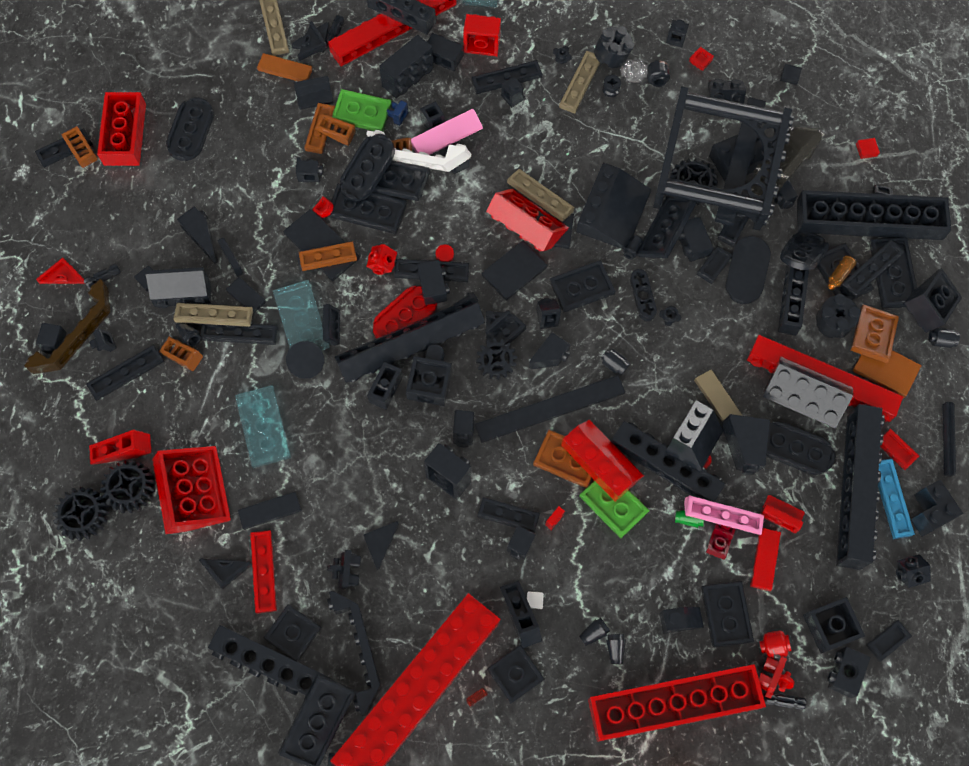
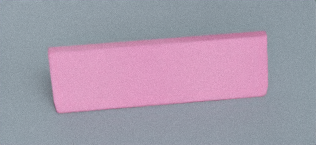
[411,109,483,155]
[684,495,764,535]

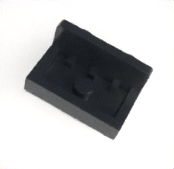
[708,79,746,104]

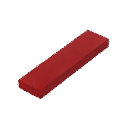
[250,530,277,614]

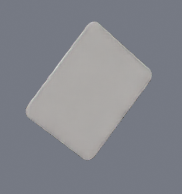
[527,592,544,609]

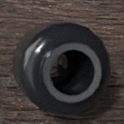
[647,60,670,87]

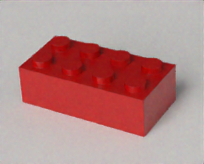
[97,92,146,166]

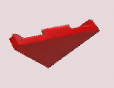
[36,258,85,284]

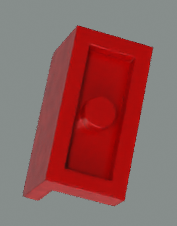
[760,495,805,534]

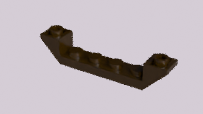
[24,279,110,375]

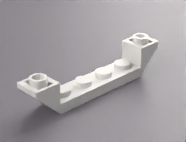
[367,130,471,172]

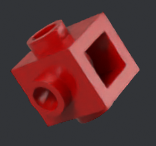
[366,244,397,275]

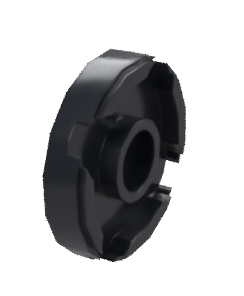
[286,341,324,379]

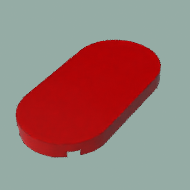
[373,285,437,339]

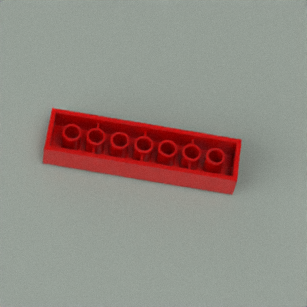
[588,664,766,742]

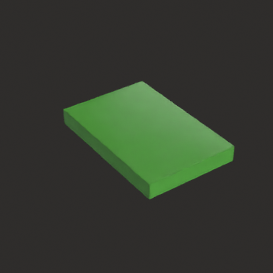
[332,89,392,132]
[579,481,650,538]

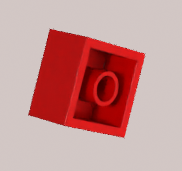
[463,14,501,57]

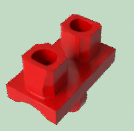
[759,656,795,699]

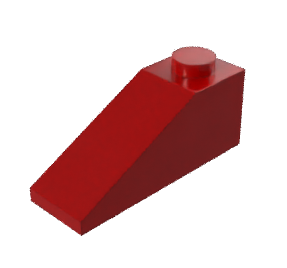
[89,430,151,465]

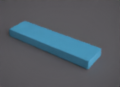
[878,459,915,539]

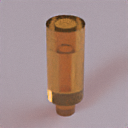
[828,256,856,290]

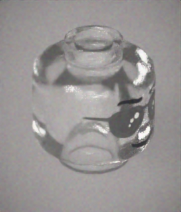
[621,60,647,83]

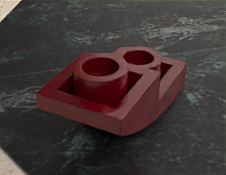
[705,523,736,560]

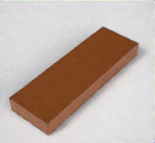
[257,53,313,81]
[304,103,335,154]
[299,241,357,271]

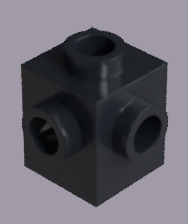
[896,554,931,588]

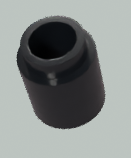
[928,328,960,348]
[601,349,630,376]

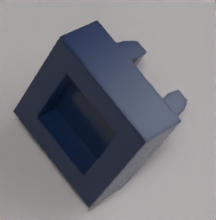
[387,100,409,126]

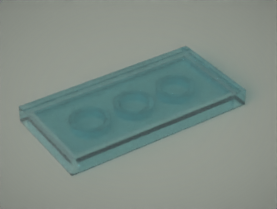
[272,280,330,350]
[235,385,291,468]

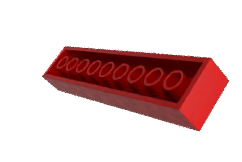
[330,593,501,766]

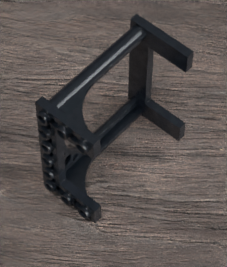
[653,86,794,231]

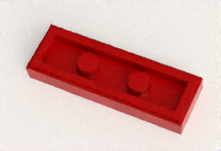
[750,528,781,591]

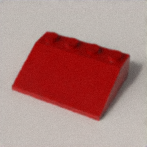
[152,446,231,534]

